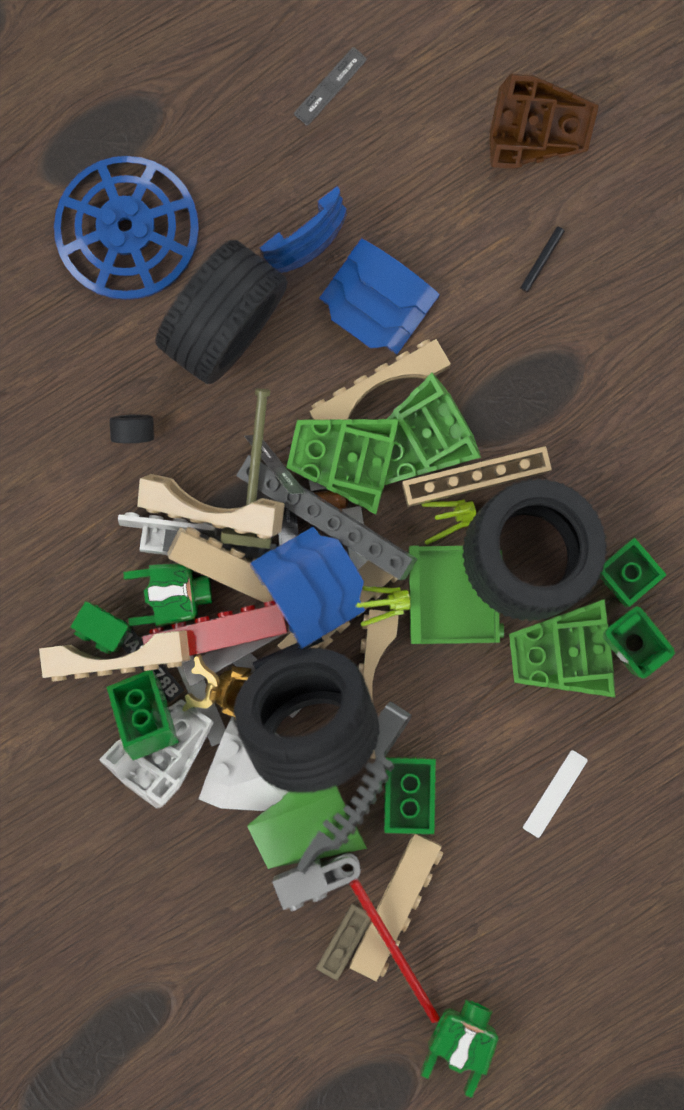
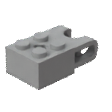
[272,853,360,911]

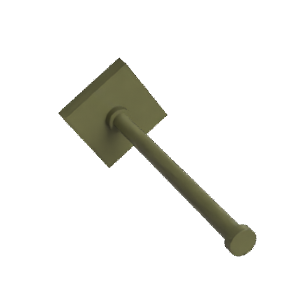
[220,388,273,549]

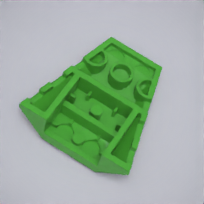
[385,372,481,485]
[286,419,399,514]
[509,599,615,698]
[247,786,367,869]

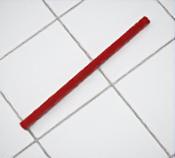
[349,879,440,1023]

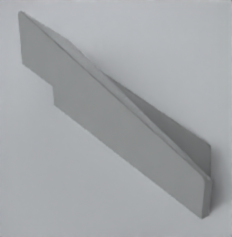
[183,634,284,686]

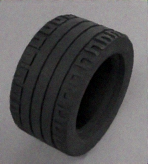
[155,240,288,384]
[462,479,607,621]
[233,648,380,793]

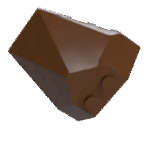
[490,74,599,169]

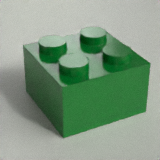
[600,538,666,608]
[71,601,134,654]

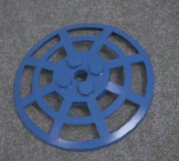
[54,156,199,300]

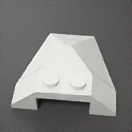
[99,700,214,808]
[199,716,289,811]

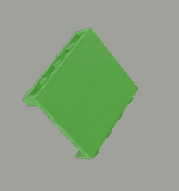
[409,546,504,644]

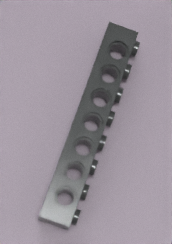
[236,455,418,580]

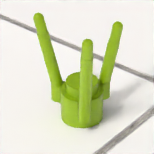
[421,499,476,545]
[356,586,410,627]

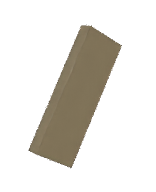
[316,903,371,981]

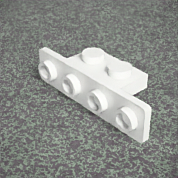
[118,512,216,555]

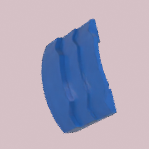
[260,186,346,273]
[319,238,440,355]
[250,527,365,649]

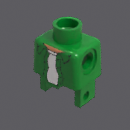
[123,563,212,627]
[603,607,675,678]
[420,999,498,1098]

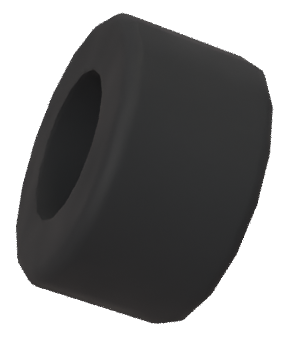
[109,414,154,444]

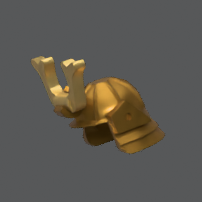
[182,655,252,716]

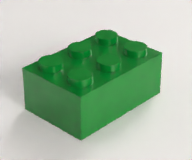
[107,670,179,761]
[384,757,436,834]

